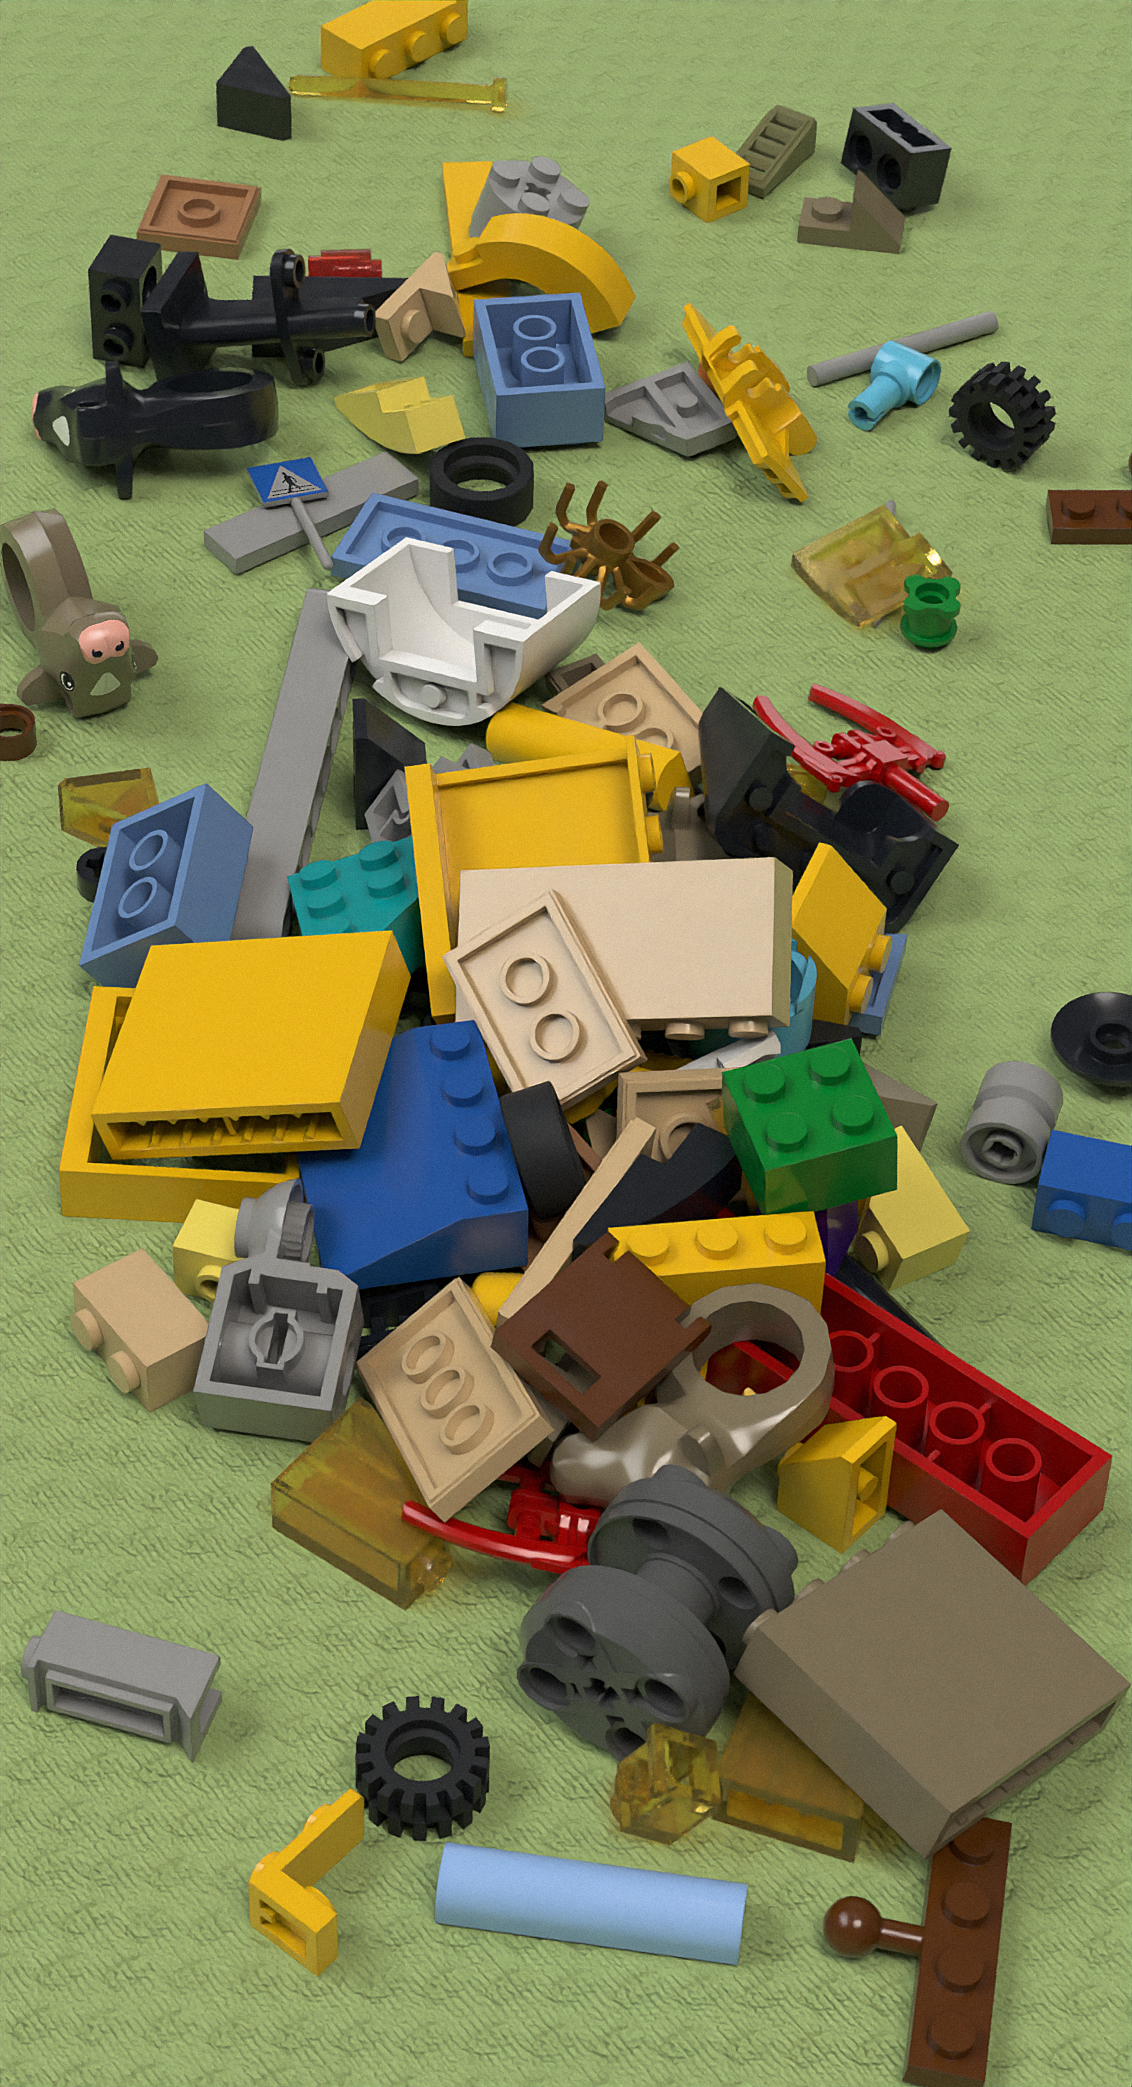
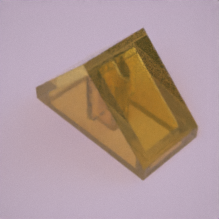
[58,767,159,847]

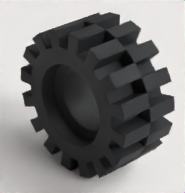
[949,361,1056,470]
[355,1696,490,1841]

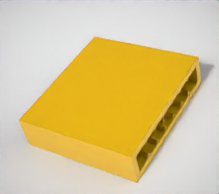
[90,930,411,1160]

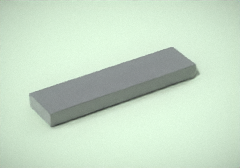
[204,451,419,575]

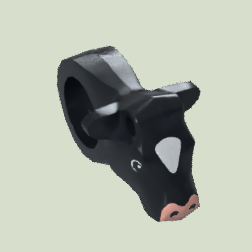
[31,361,279,499]

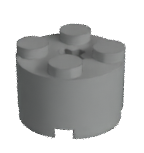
[469,156,590,238]

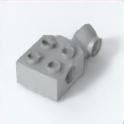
[193,1178,364,1446]

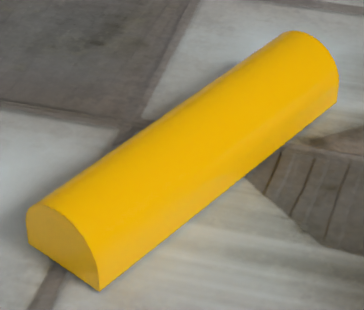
[486,702,695,812]

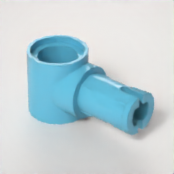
[848,340,942,431]

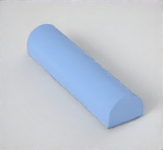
[435,1842,748,1965]

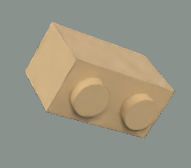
[70,1248,209,1413]

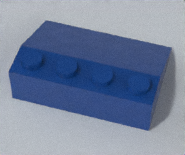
[295,1020,528,1289]

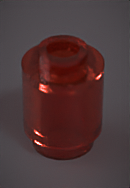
[308,249,382,278]

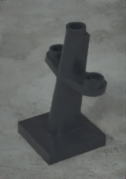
[140,249,376,385]

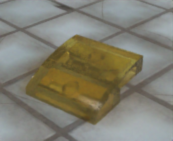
[790,505,953,629]

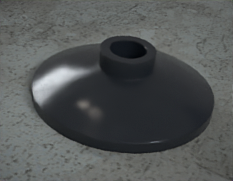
[1050,992,1132,1087]

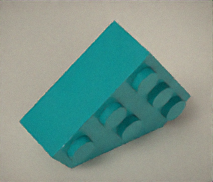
[287,836,427,993]

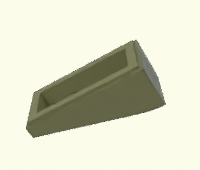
[736,105,817,198]

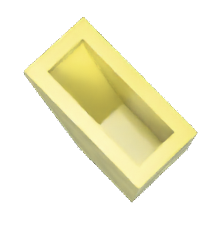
[855,1126,970,1292]

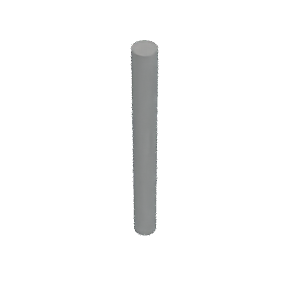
[807,311,998,387]

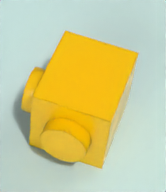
[669,136,750,223]

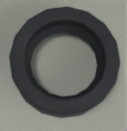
[430,437,534,527]
[500,1081,586,1218]

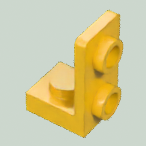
[248,1788,364,1977]

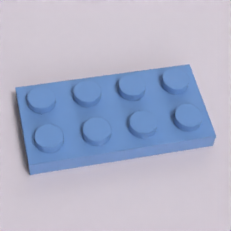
[331,492,581,620]

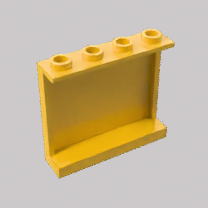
[405,735,664,1025]

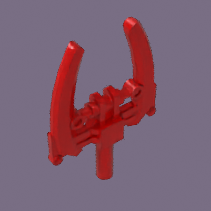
[752,683,949,821]
[401,1457,603,1574]

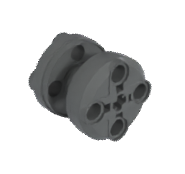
[516,1464,798,1773]

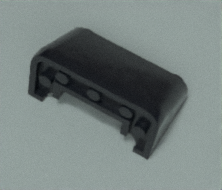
[698,686,959,935]

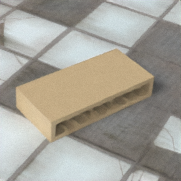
[455,857,793,1045]

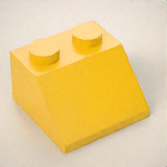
[792,842,892,1025]

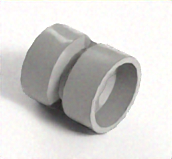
[960,1061,1063,1184]

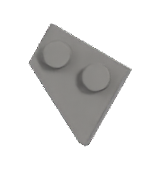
[604,362,737,457]

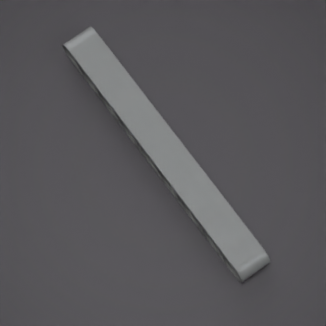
[230,588,358,941]

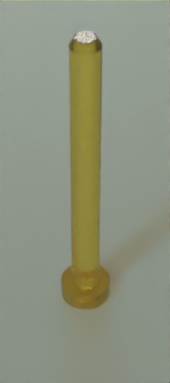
[289,75,508,113]

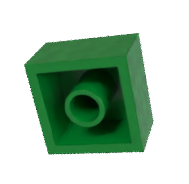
[722,1038,898,1215]

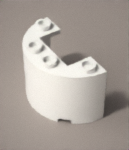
[326,537,601,726]

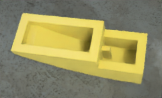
[333,376,465,454]

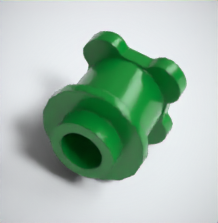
[900,575,961,649]

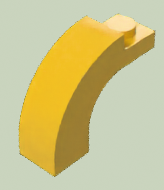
[447,213,636,333]

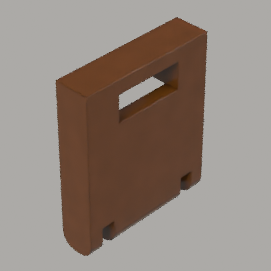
[490,1232,712,1442]

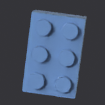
[473,293,606,449]
[79,783,254,988]

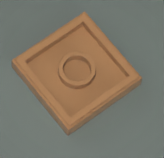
[137,175,261,260]

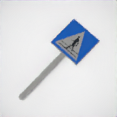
[246,457,333,570]

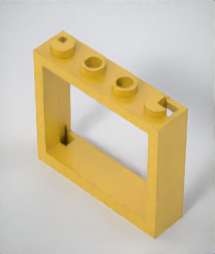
[59,986,306,1223]

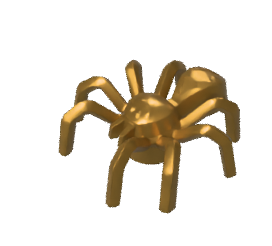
[538,480,679,611]

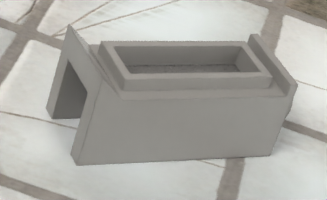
[21,1610,222,1764]

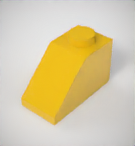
[776,1416,897,1554]

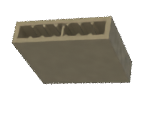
[733,1509,1132,1860]

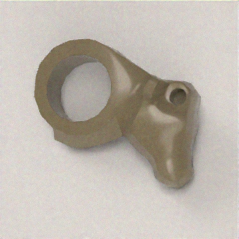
[547,1283,835,1509]

